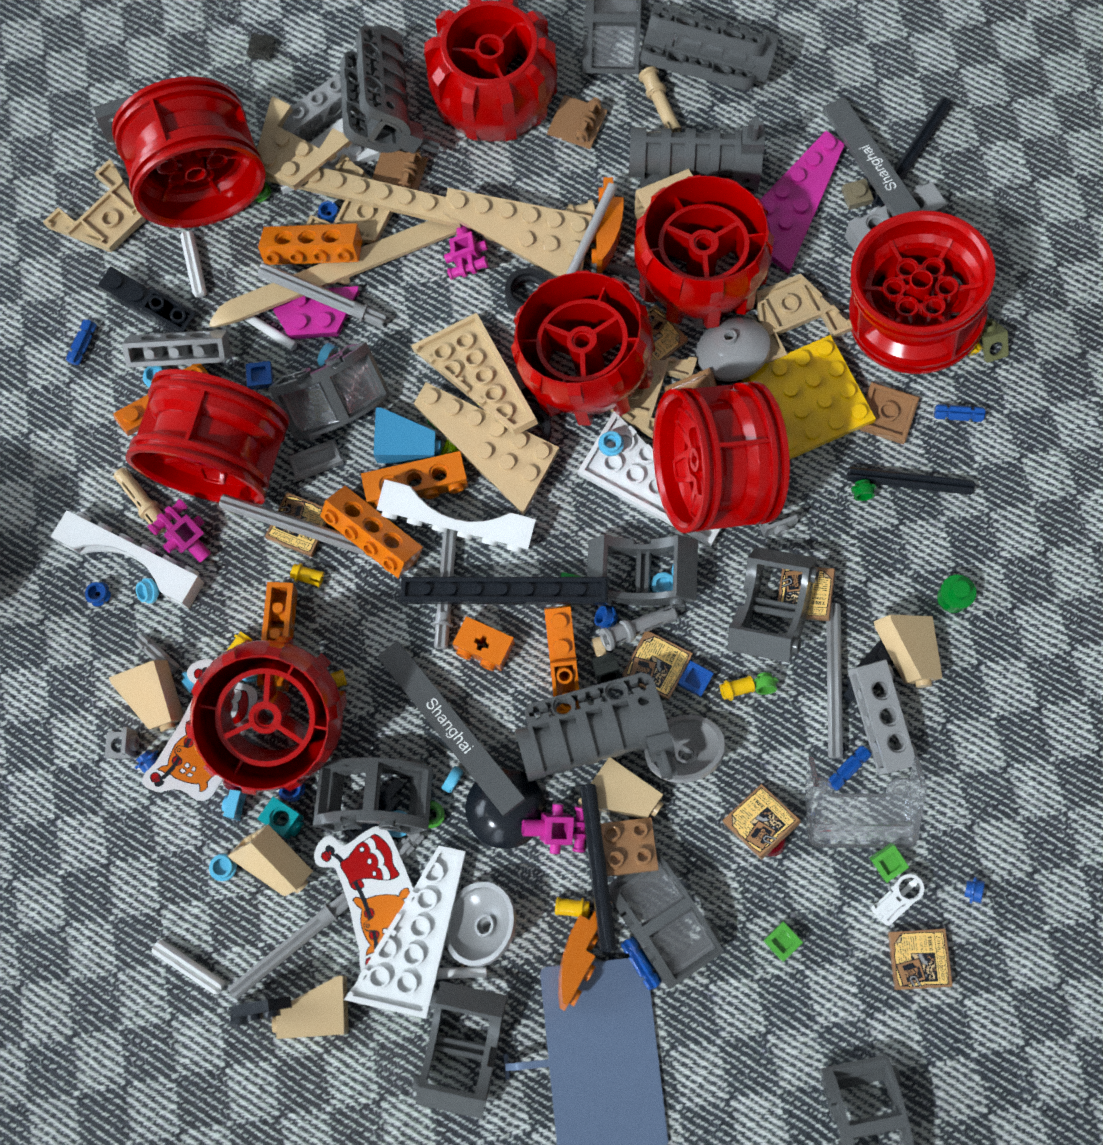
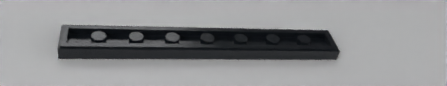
[400,577,609,605]

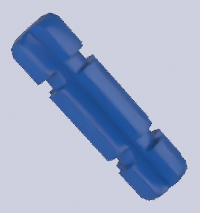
[66,319,97,365]
[934,404,985,422]
[827,745,872,791]
[621,936,661,990]

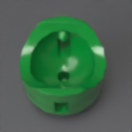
[937,575,976,613]

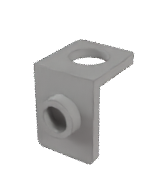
[758,515,799,537]
[105,727,139,759]

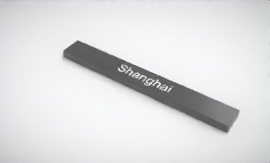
[823,97,922,216]
[377,640,526,818]

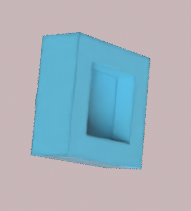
[222,789,246,821]

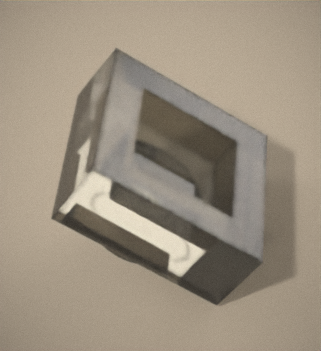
[246,33,276,62]

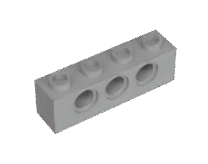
[282,73,353,141]
[844,182,947,251]
[122,330,231,368]
[848,660,918,774]

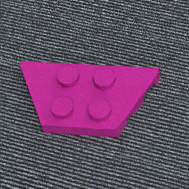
[272,286,360,340]

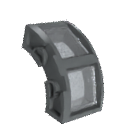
[582,0,646,74]
[269,342,391,441]
[608,852,724,990]

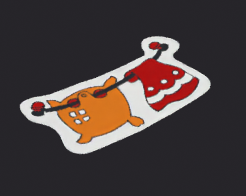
[142,659,257,801]
[314,826,413,972]

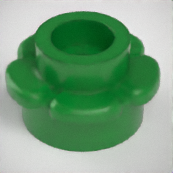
[851,480,876,501]

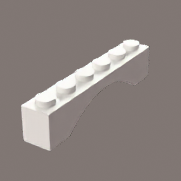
[377,479,536,553]
[50,511,204,609]

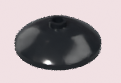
[465,768,546,849]

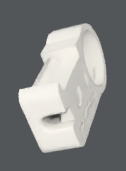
[871,874,924,925]

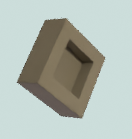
[841,179,873,210]

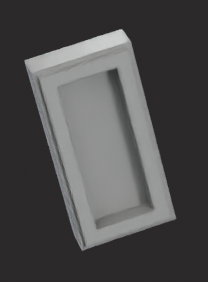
[288,439,344,482]

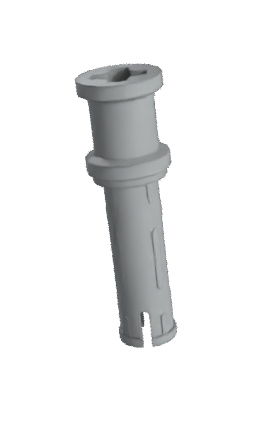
[599,605,677,651]

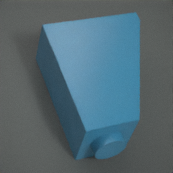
[373,407,442,464]

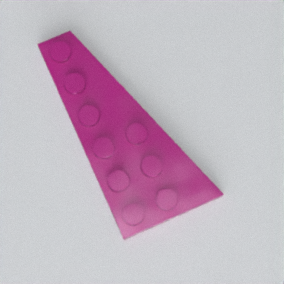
[760,131,845,274]

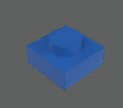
[246,361,274,390]
[678,661,714,698]

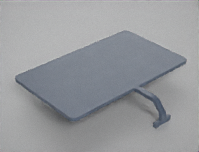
[503,958,668,1145]

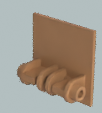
[547,95,608,149]
[372,149,428,190]
[601,818,659,876]

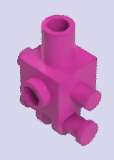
[444,225,489,280]
[147,499,211,563]
[522,803,586,854]

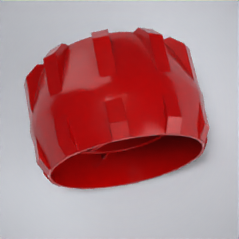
[424,0,558,142]
[634,175,774,328]
[511,270,656,426]
[186,635,347,795]

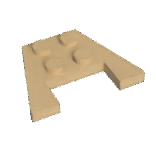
[257,96,353,190]
[306,154,393,244]
[43,159,145,253]
[755,274,852,364]
[610,357,697,439]

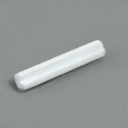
[180,230,207,298]
[152,940,225,994]

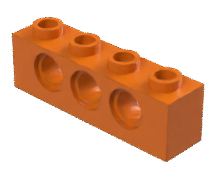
[258,223,363,265]
[361,451,468,511]
[320,486,423,578]
[257,582,298,692]

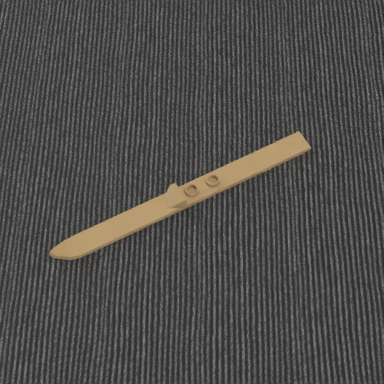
[209,221,471,328]

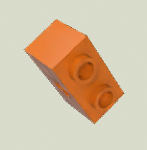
[453,616,515,671]

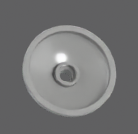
[696,317,771,381]
[644,715,725,783]
[445,882,517,967]

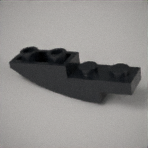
[97,266,196,332]

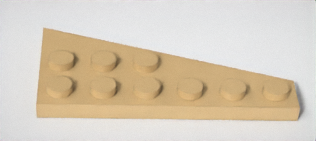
[443,188,592,277]
[411,313,538,435]
[414,382,559,516]

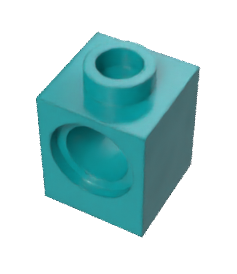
[257,796,304,839]

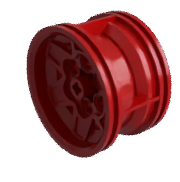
[112,76,266,228]
[849,211,996,374]
[125,369,290,505]
[653,381,790,533]

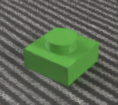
[869,843,910,883]
[763,921,803,962]

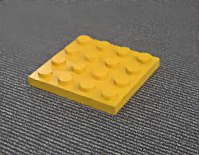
[741,335,876,459]

